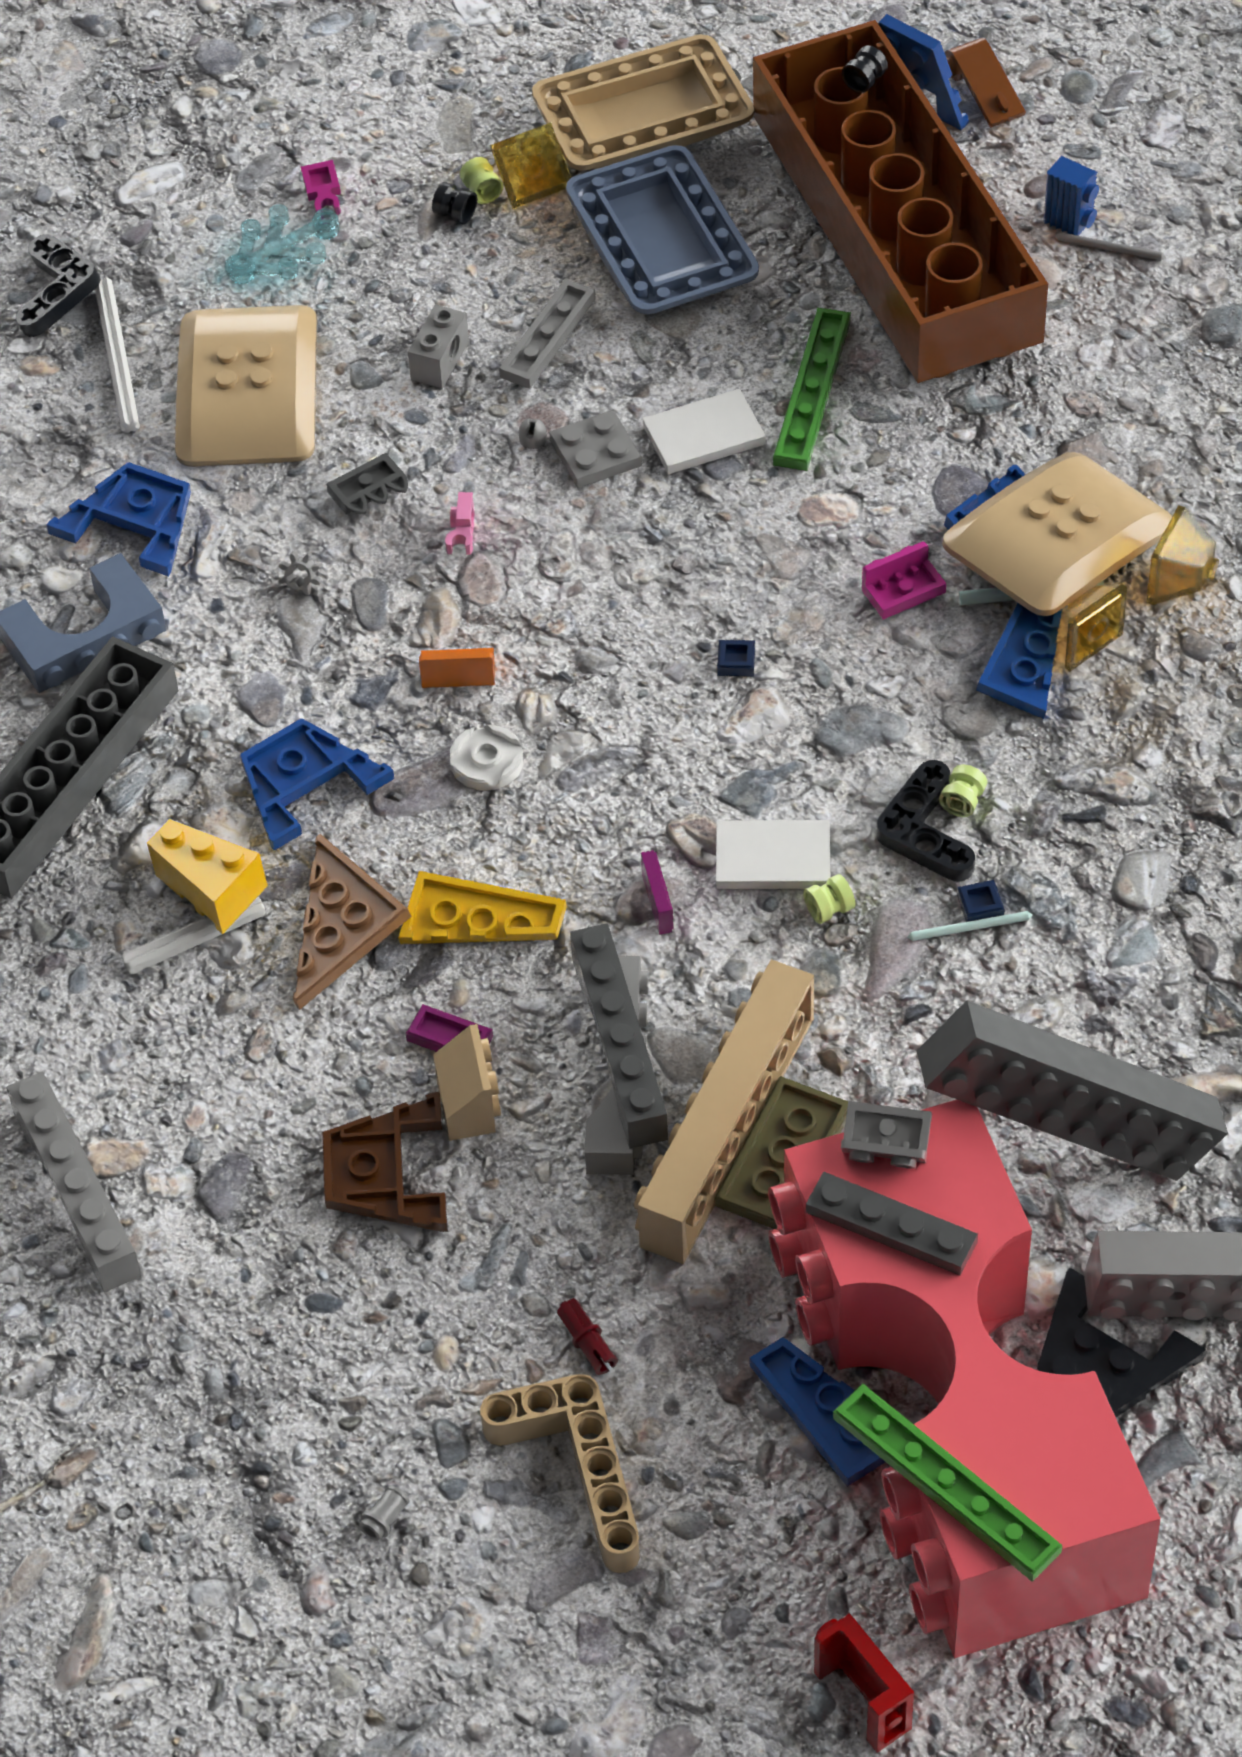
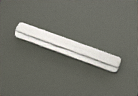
[122,897,265,974]

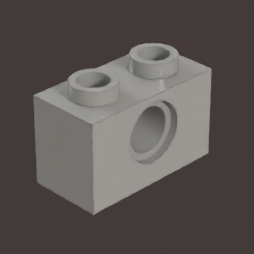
[408,305,469,389]

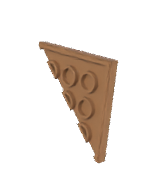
[293,834,411,1010]

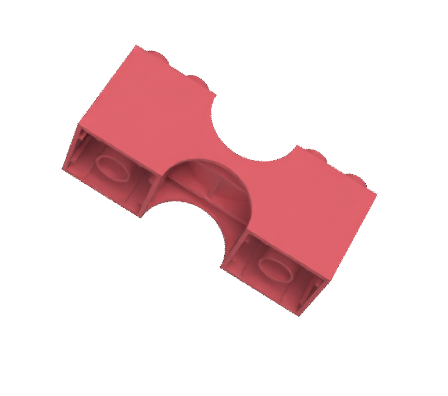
[768,1100,1161,1659]

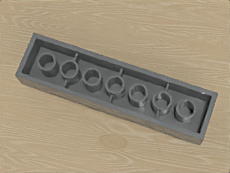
[0,636,179,899]
[917,1000,1228,1181]

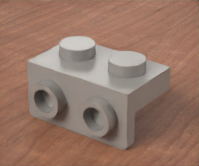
[841,1101,932,1169]

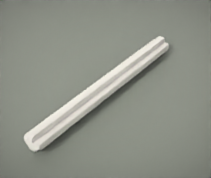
[95,277,140,433]

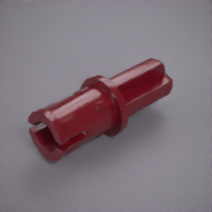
[557,1298,618,1375]

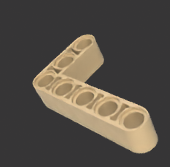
[480,1374,640,1573]

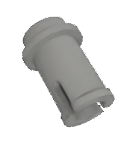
[359,1485,410,1541]

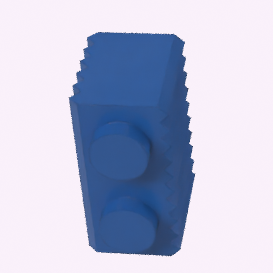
[1043,156,1099,236]

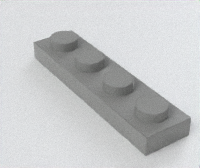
[499,279,596,389]

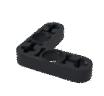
[15,234,101,337]
[876,760,975,882]

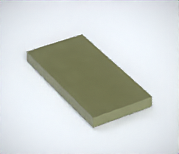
[715,1076,848,1229]

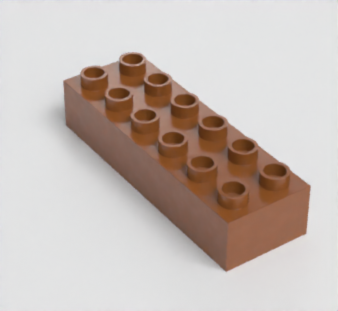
[753,20,1048,383]

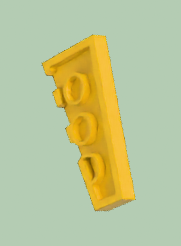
[398,871,567,944]

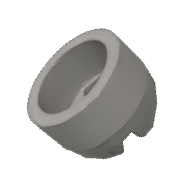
[519,418,547,449]

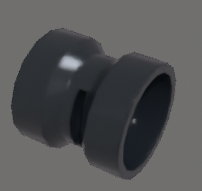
[841,45,888,93]
[432,182,478,224]

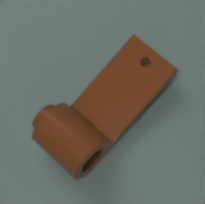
[945,38,1026,128]

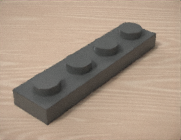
[806,1172,978,1275]

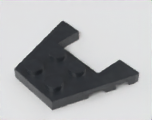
[1036,1268,1206,1418]

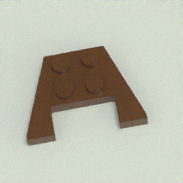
[322,1091,448,1232]

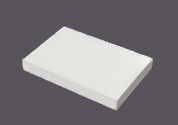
[643,389,766,474]
[716,820,831,889]

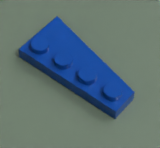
[976,603,1062,719]
[749,1337,885,1487]

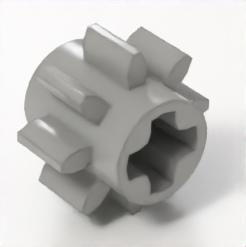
[278,551,323,596]

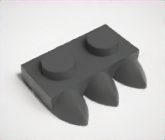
[326,453,408,515]

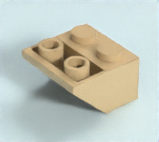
[433,1024,501,1141]

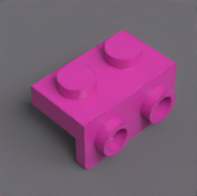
[862,541,946,620]

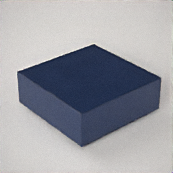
[717,640,755,677]
[957,880,1005,922]

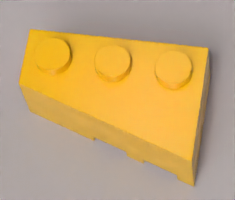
[147,819,268,934]

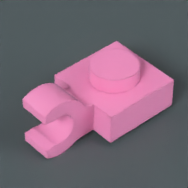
[445,492,475,555]

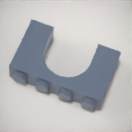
[0,553,166,693]

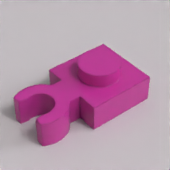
[301,160,341,219]

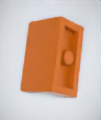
[419,648,495,688]

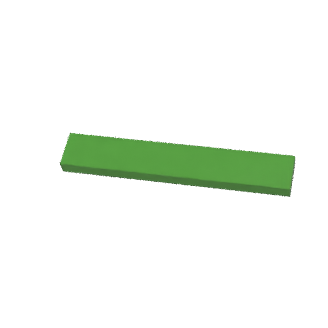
[773,307,851,471]
[833,1384,1062,1582]

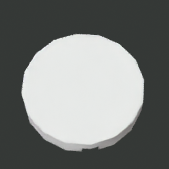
[450,725,523,791]

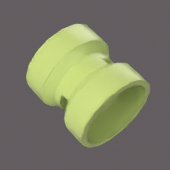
[460,157,503,204]
[939,764,988,817]
[803,874,855,924]

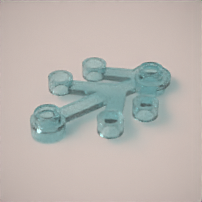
[225,204,340,284]

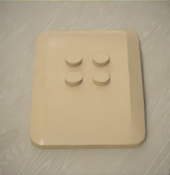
[532,34,754,170]
[175,305,317,466]
[942,452,1174,616]

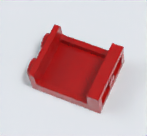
[814,1613,914,1753]

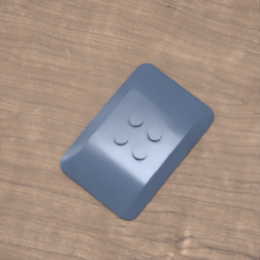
[566,145,759,314]

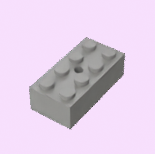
[1084,1231,1242,1321]

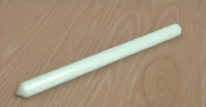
[907,911,1033,941]

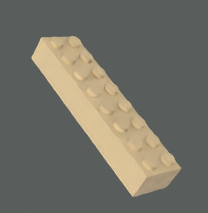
[634,959,814,1265]

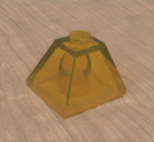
[489,122,571,209]
[1146,505,1219,605]
[1065,583,1127,672]

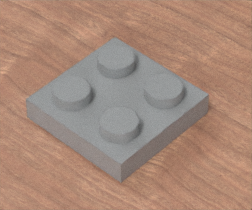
[549,410,642,488]

